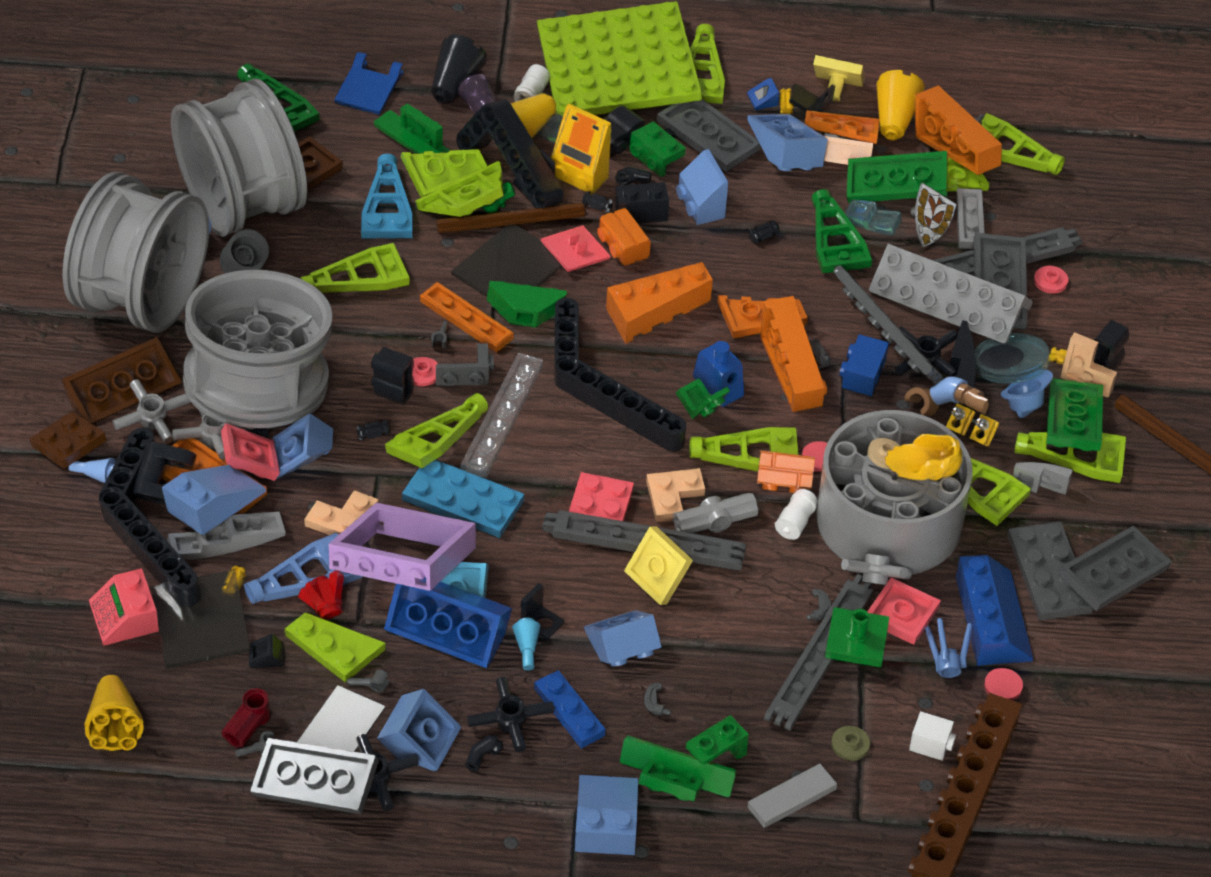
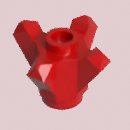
[298,570,344,620]

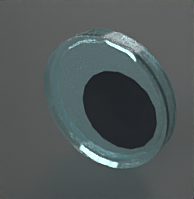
[974,333,1050,383]

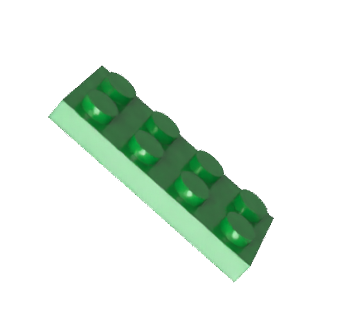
[846,151,948,203]
[1046,378,1103,451]

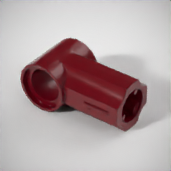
[221,688,271,748]

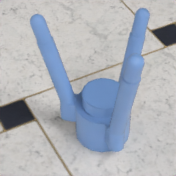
[925,618,973,678]

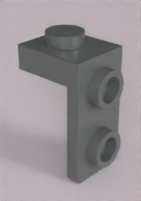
[436,344,494,386]

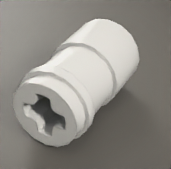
[514,64,551,102]
[775,489,818,540]

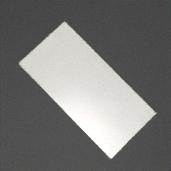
[297,685,385,752]

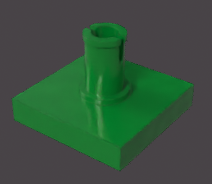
[825,607,889,668]

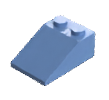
[747,114,828,171]
[162,465,266,535]
[575,775,638,855]

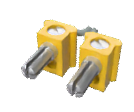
[946,403,999,447]

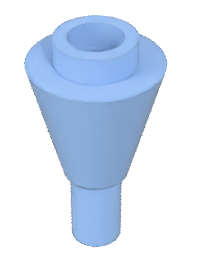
[69,458,116,483]

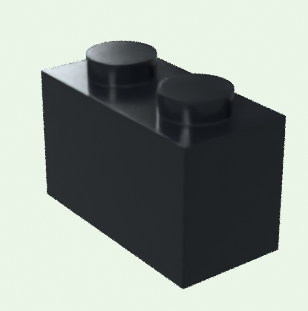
[614,182,669,224]

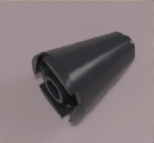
[431,34,487,103]

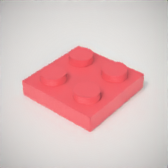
[221,423,280,481]
[569,472,634,521]
[867,578,941,645]

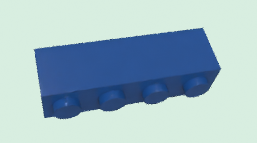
[956,555,1033,666]
[384,577,512,668]

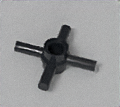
[895,326,958,377]
[467,677,554,753]
[356,734,419,811]

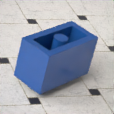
[839,334,889,396]

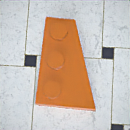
[805,110,879,144]
[717,295,808,339]

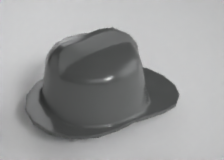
[219,229,269,273]

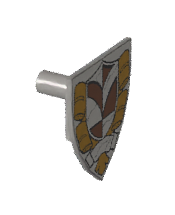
[911,183,957,247]

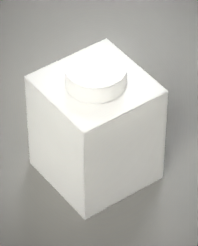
[909,711,956,761]

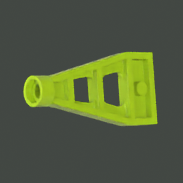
[690,24,725,104]
[982,113,1065,175]
[300,243,410,293]
[385,393,488,468]
[689,427,798,472]
[1014,432,1126,483]
[967,458,1031,526]

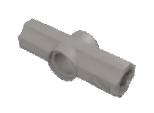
[673,493,758,533]

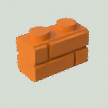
[597,208,651,266]
[757,450,815,493]

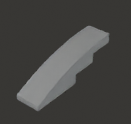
[167,512,286,560]

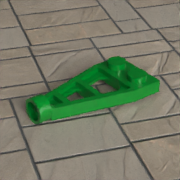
[237,63,320,132]
[811,189,872,274]

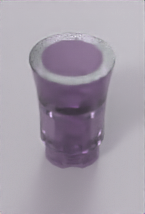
[458,74,497,114]

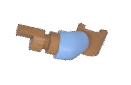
[904,377,989,416]

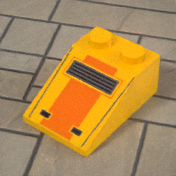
[551,104,611,195]

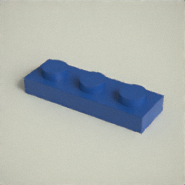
[534,670,606,748]

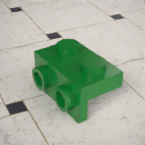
[629,121,686,177]

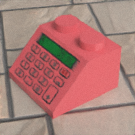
[89,568,159,646]

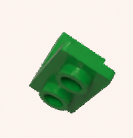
[676,378,730,420]
[686,715,749,765]

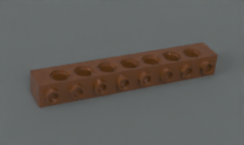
[908,692,1022,877]

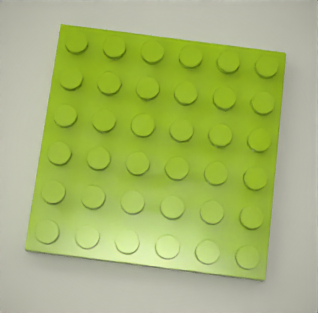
[537,1,702,120]

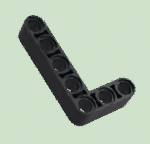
[456,99,564,209]

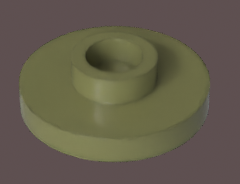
[831,726,870,761]

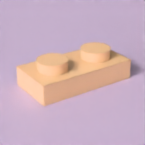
[824,136,873,165]

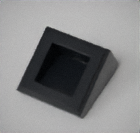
[249,633,284,668]

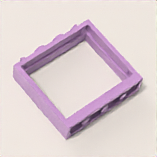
[329,503,476,591]

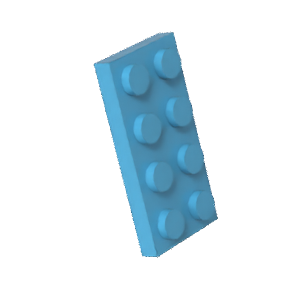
[402,460,524,538]

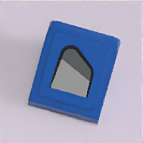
[747,78,779,110]

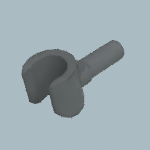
[431,321,449,349]
[347,670,390,693]
[235,731,274,757]

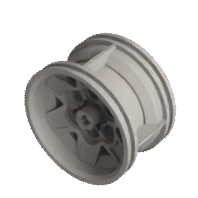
[171,78,307,237]
[62,171,209,333]
[183,270,332,428]

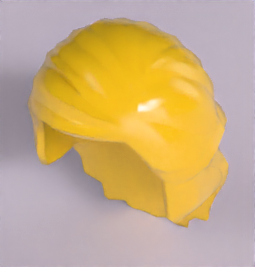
[885,434,963,481]

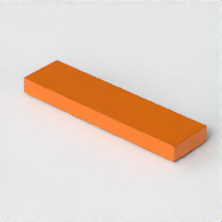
[420,282,514,353]

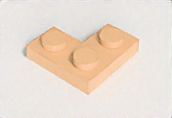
[1060,332,1117,398]
[646,468,705,522]
[304,490,379,535]

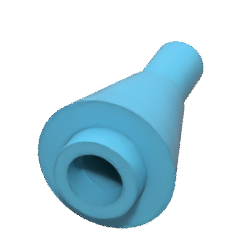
[512,618,541,671]

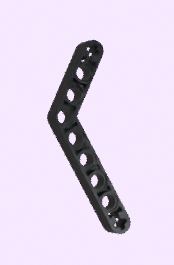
[554,298,686,452]
[98,428,201,607]

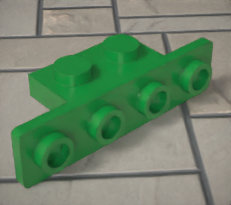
[374,103,450,154]
[620,736,737,802]

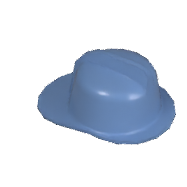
[1001,369,1053,418]

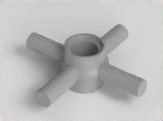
[112,379,191,444]
[172,409,254,460]
[841,554,912,585]

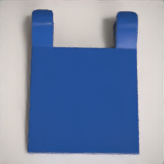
[334,52,403,115]

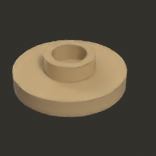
[867,438,900,469]

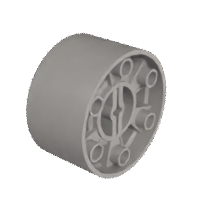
[816,410,972,575]

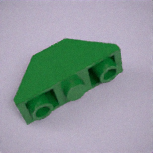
[487,281,567,327]

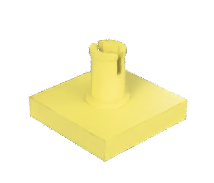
[813,55,865,101]
[624,526,693,605]

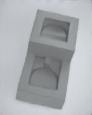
[1013,462,1073,495]

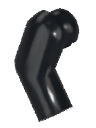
[615,167,652,186]
[465,735,503,771]

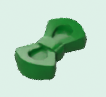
[482,183,515,213]

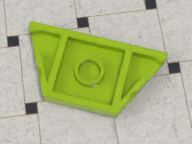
[415,161,504,217]

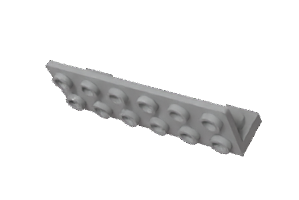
[869,244,1033,344]

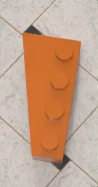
[915,85,1002,175]
[606,262,713,344]
[760,296,827,412]

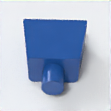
[693,341,744,407]

